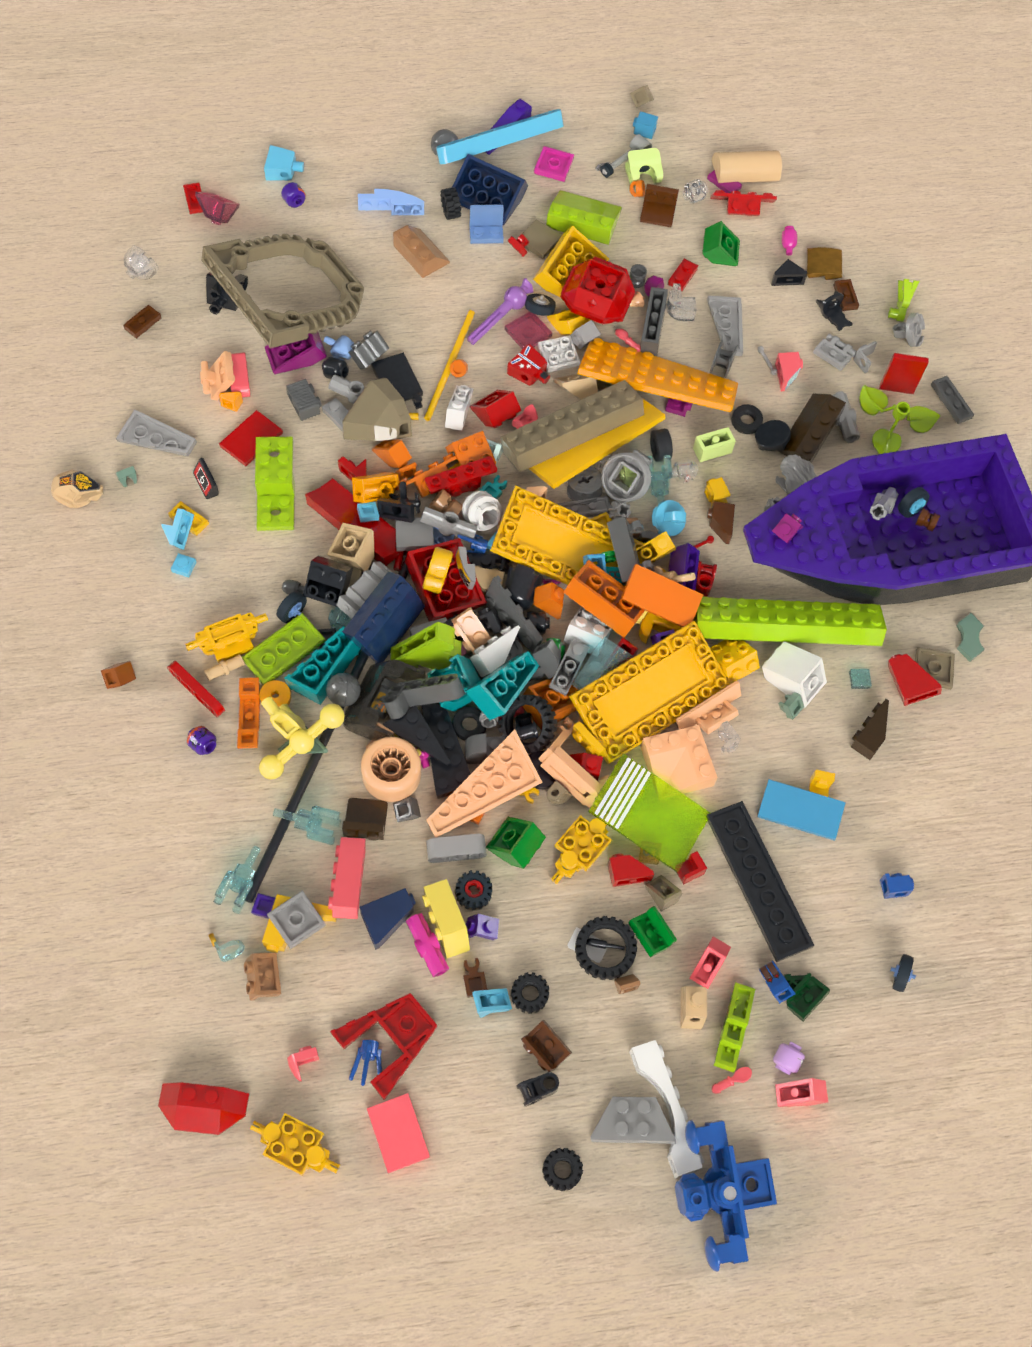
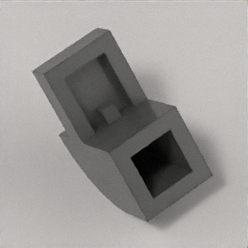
[529,639,561,681]
[465,734,505,764]

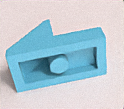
[161,508,194,550]
[472,988,512,1018]

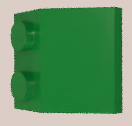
[702,221,740,266]
[486,816,546,869]

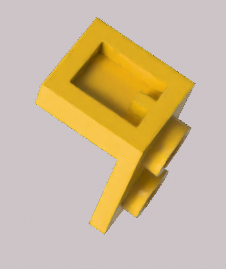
[809,770,835,797]

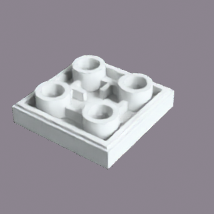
[537,335,581,373]

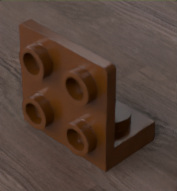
[640,184,679,227]

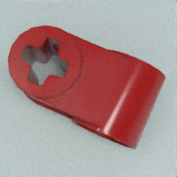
[695,561,717,597]

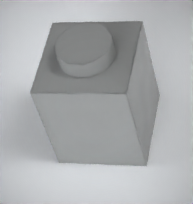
[570,320,601,349]

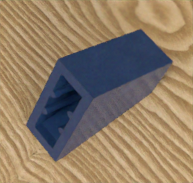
[359,888,416,950]

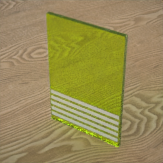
[588,753,710,873]

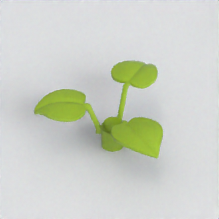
[859,385,940,454]

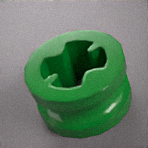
[600,551,617,563]

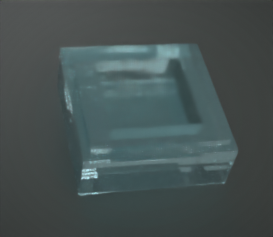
[849,669,872,689]

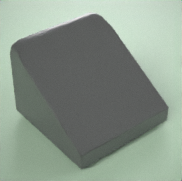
[393,796,421,822]

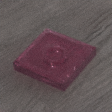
[504,312,552,350]

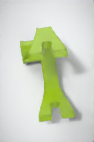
[888,279,919,322]

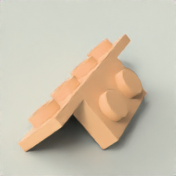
[676,681,741,734]

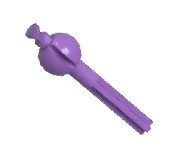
[467,278,534,345]

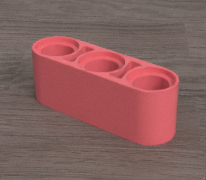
[231,352,250,398]

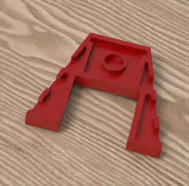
[330,993,438,1100]

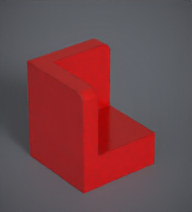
[674,851,707,885]

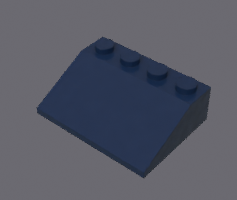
[452,154,528,226]
[342,571,425,666]

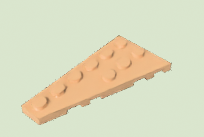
[426,729,542,838]

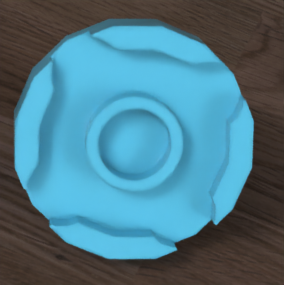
[652,500,686,536]

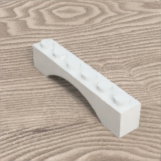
[629,1040,704,1179]

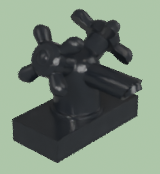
[377,481,421,523]

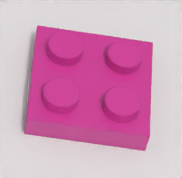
[534,146,574,182]

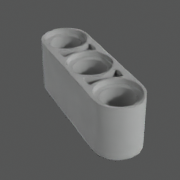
[426,834,487,863]

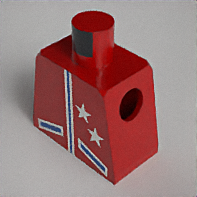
[507,344,550,386]

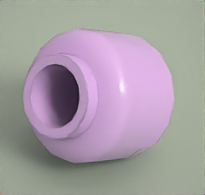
[773,1041,805,1075]

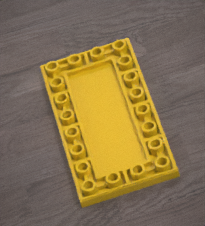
[529,399,666,489]
[490,485,645,587]
[569,621,730,764]

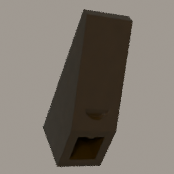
[851,699,889,760]

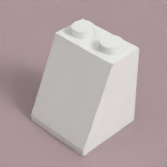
[762,641,827,708]

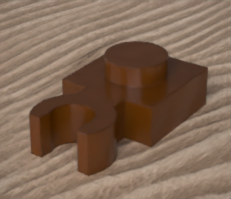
[463,958,488,998]

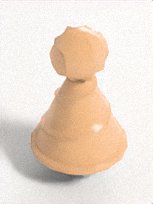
[630,291,645,307]

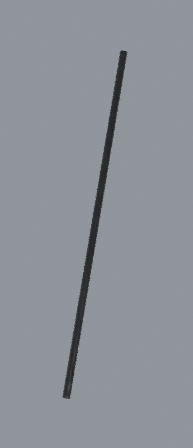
[243,492,439,903]

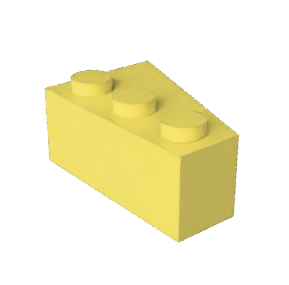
[422,879,470,958]

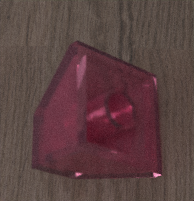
[195,192,240,225]

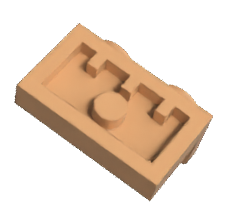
[451,607,491,654]

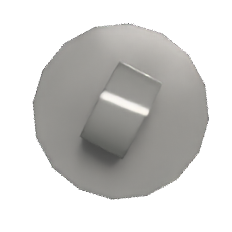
[892,313,925,347]

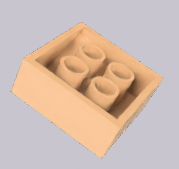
[640,725,718,800]

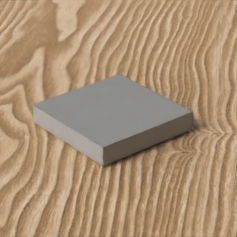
[396,517,434,551]
[267,890,326,949]

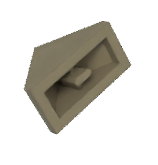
[645,875,682,912]

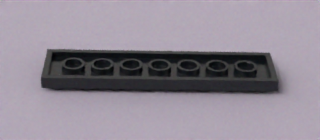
[706,801,815,963]

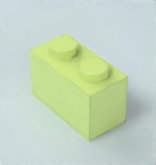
[693,427,736,462]

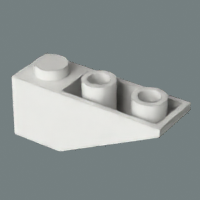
[445,385,474,431]
[469,625,520,677]

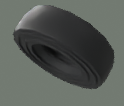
[731,404,763,434]
[452,707,486,740]

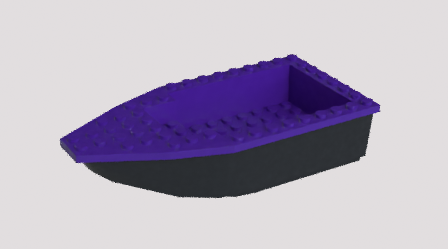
[743,434,1032,605]

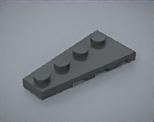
[485,576,543,653]

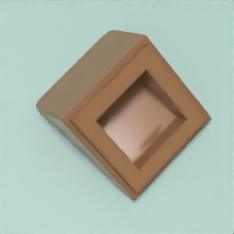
[614,974,641,994]

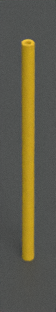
[424,310,475,421]

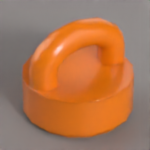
[629,180,645,197]
[450,359,468,377]

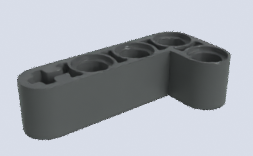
[383,674,465,719]

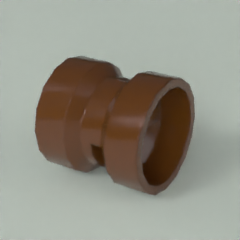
[915,508,940,532]

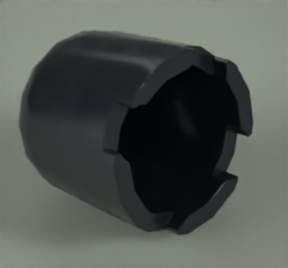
[502,564,544,611]

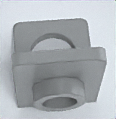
[854,341,877,373]

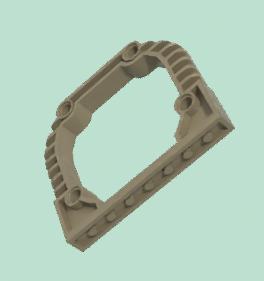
[201,234,364,348]

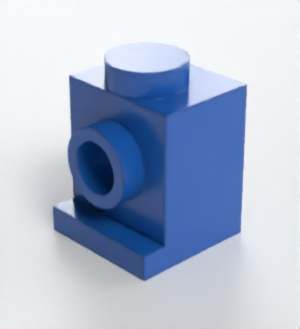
[880,873,914,899]

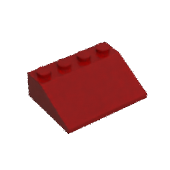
[405,538,487,622]

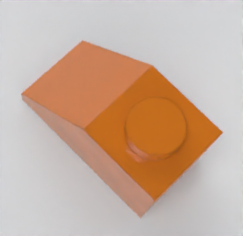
[372,439,412,469]
[533,582,564,620]

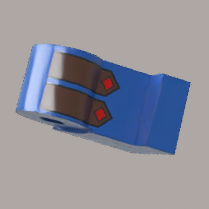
[759,960,795,1004]

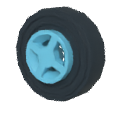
[898,487,930,518]

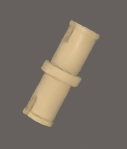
[204,654,245,681]

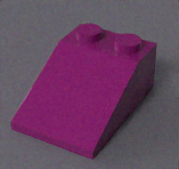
[265,331,327,374]

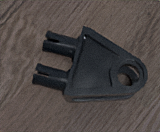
[206,272,248,315]

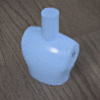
[323,335,354,360]

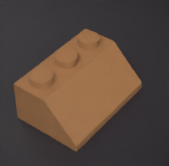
[393,225,450,278]

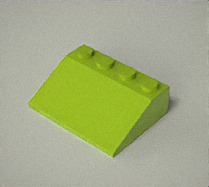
[546,190,622,245]

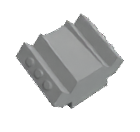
[337,561,393,619]

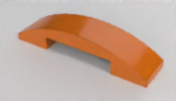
[237,677,260,749]

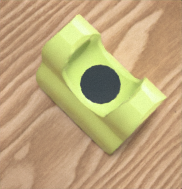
[625,148,663,186]

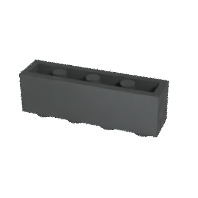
[641,287,668,356]

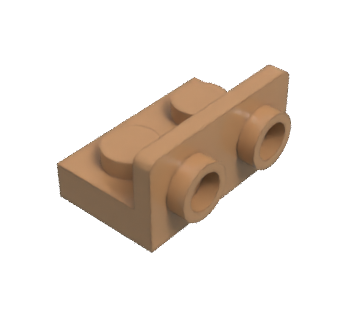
[244,953,281,1001]

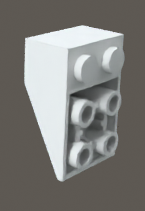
[563,606,613,657]

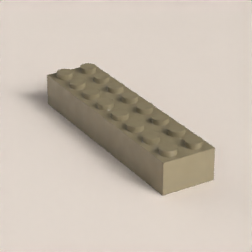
[500,380,644,473]

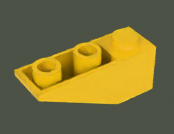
[636,531,676,564]

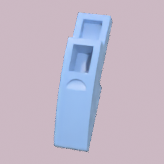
[358,189,424,216]

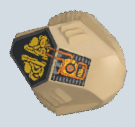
[51,469,103,508]

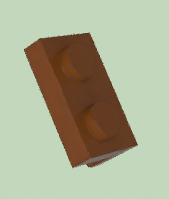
[521,1020,572,1072]

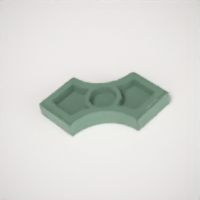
[956,613,985,662]

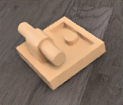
[200,351,235,401]

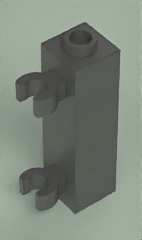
[607,516,655,586]

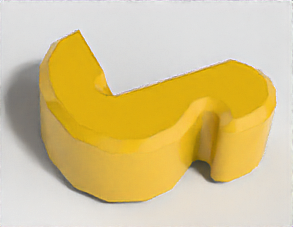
[422,547,453,594]
[639,612,682,644]

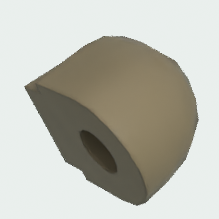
[546,780,572,805]

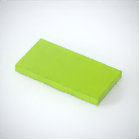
[242,613,326,685]

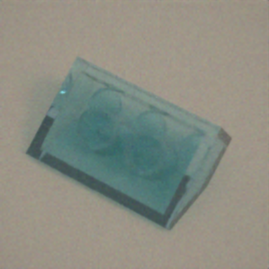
[572,637,634,690]

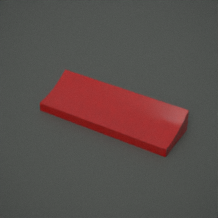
[305,478,402,566]

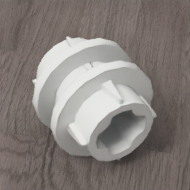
[462,491,502,531]

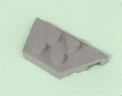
[591,1097,676,1144]

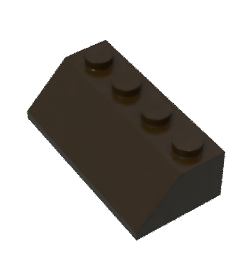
[778,393,846,463]

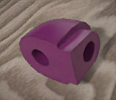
[644,275,664,297]

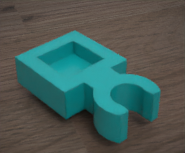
[479,475,507,499]

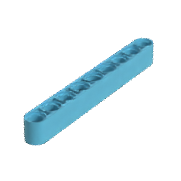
[436,109,564,164]

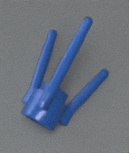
[457,534,488,553]
[349,1040,382,1086]

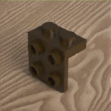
[342,798,388,841]

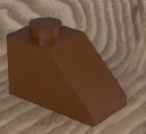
[707,501,735,544]

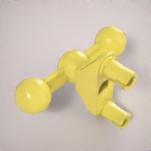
[259,697,345,780]

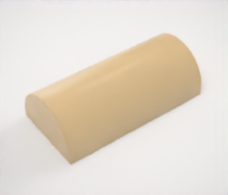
[711,150,782,183]

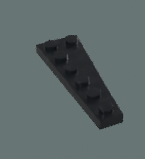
[422,702,471,799]

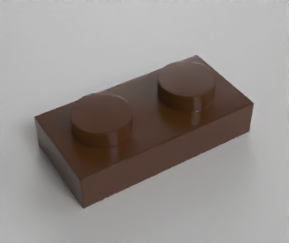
[833,279,859,311]
[123,305,162,339]

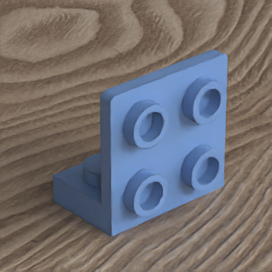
[469,205,504,244]

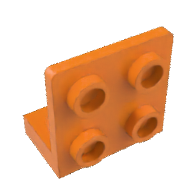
[445,431,496,466]

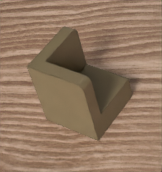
[630,85,654,108]

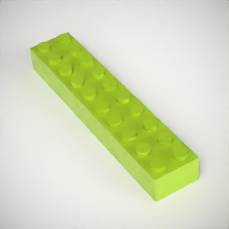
[693,597,887,646]

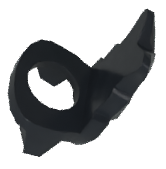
[816,291,853,331]

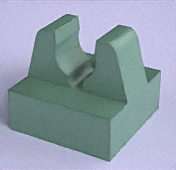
[115,466,137,487]
[778,692,804,720]

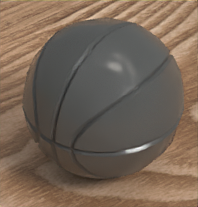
[431,129,458,156]
[326,673,361,707]

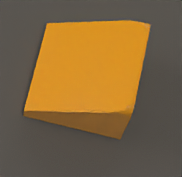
[219,392,243,412]

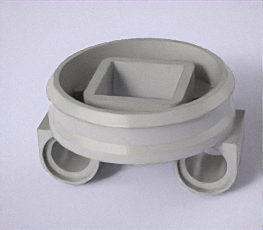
[601,450,652,502]

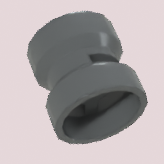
[630,264,647,288]

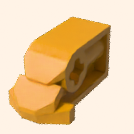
[352,472,399,503]

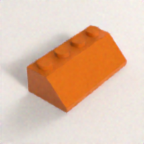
[563,560,645,638]

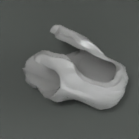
[775,454,817,494]

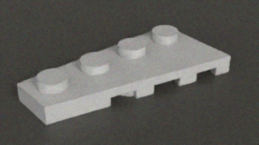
[707,296,743,356]
[116,409,197,456]

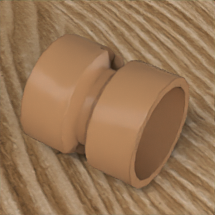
[428,489,463,515]

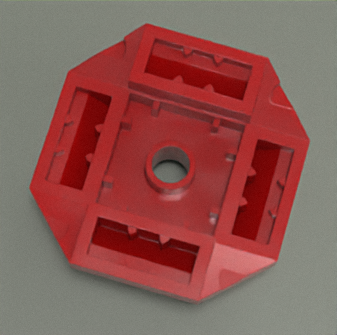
[560,256,635,324]

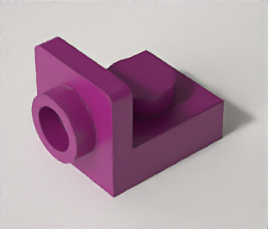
[665,398,693,417]

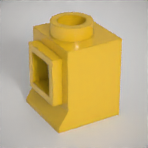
[704,477,731,508]

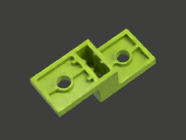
[255,437,295,531]

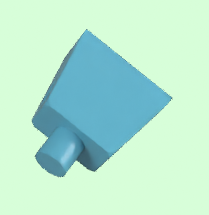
[264,145,304,181]

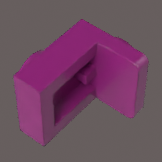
[772,513,803,544]

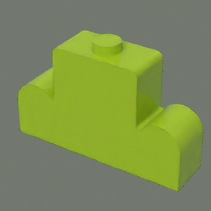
[390,622,461,671]

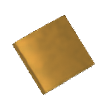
[807,247,842,280]

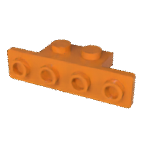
[395,453,457,498]

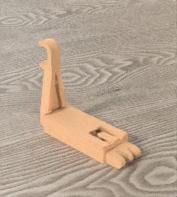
[538,717,609,812]

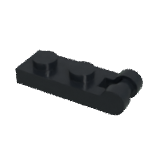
[467,552,510,575]

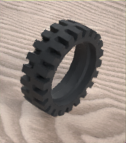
[498,695,557,753]
[575,916,637,980]

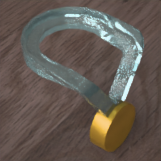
[208,933,245,962]

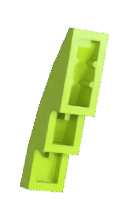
[713,982,755,1073]

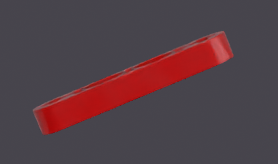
[167,661,225,717]

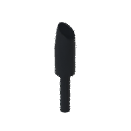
[586,938,625,950]

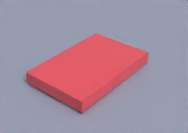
[367,1093,430,1174]

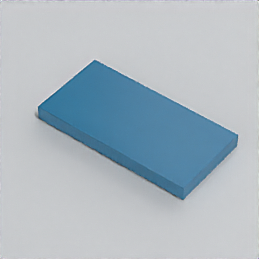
[758,779,846,841]

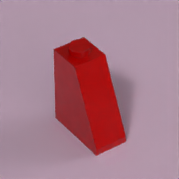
[888,654,942,706]

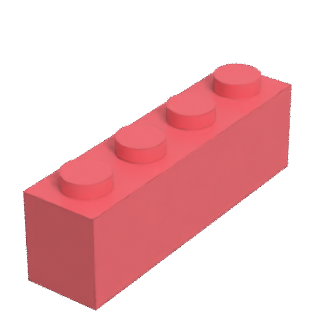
[328,837,366,919]

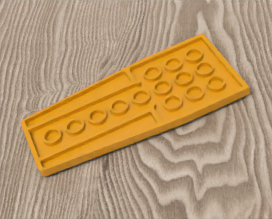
[577,338,738,412]

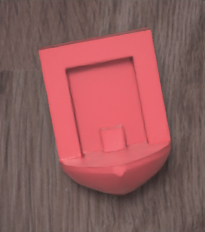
[512,404,538,429]
[287,1046,319,1081]

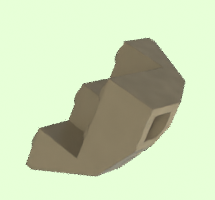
[342,378,412,441]

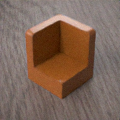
[101,661,136,689]

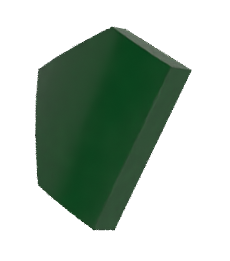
[784,973,830,1022]

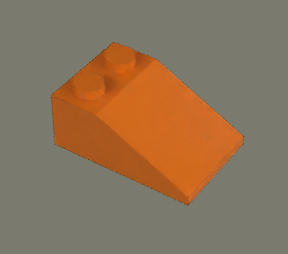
[522,677,580,730]

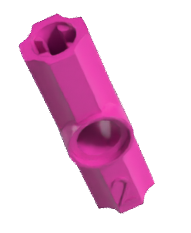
[406,913,449,978]

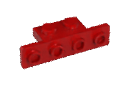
[710,190,777,216]
[424,456,497,497]

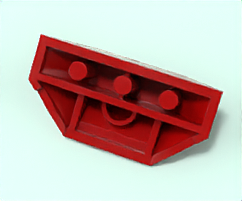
[158,1082,250,1135]

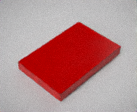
[879,353,929,394]
[219,410,283,467]

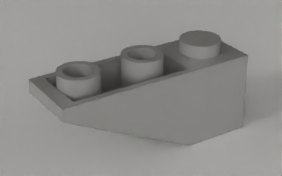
[549,639,590,696]

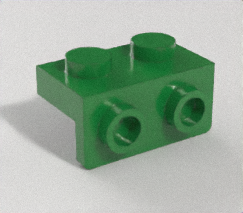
[628,906,677,958]

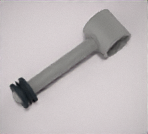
[600,134,652,178]

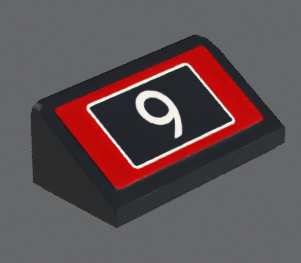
[193,458,219,499]

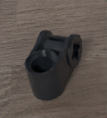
[515,713,539,742]
[516,1072,559,1107]

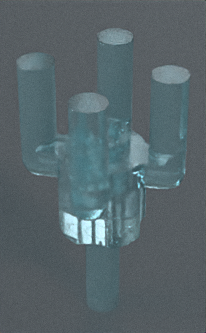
[648,455,673,505]
[273,806,341,845]
[213,846,261,914]

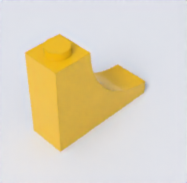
[262,894,337,953]

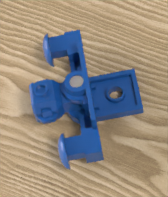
[675,1120,777,1272]

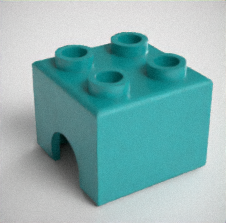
[427,654,480,712]

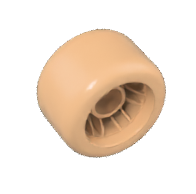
[361,737,421,802]

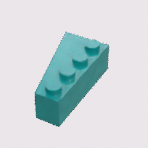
[284,626,360,705]
[465,651,539,720]

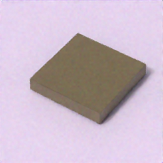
[522,219,562,259]
[915,647,955,690]

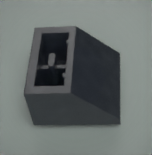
[303,556,353,607]

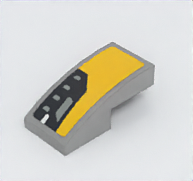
[456,547,476,589]

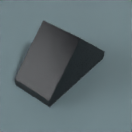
[771,259,808,286]

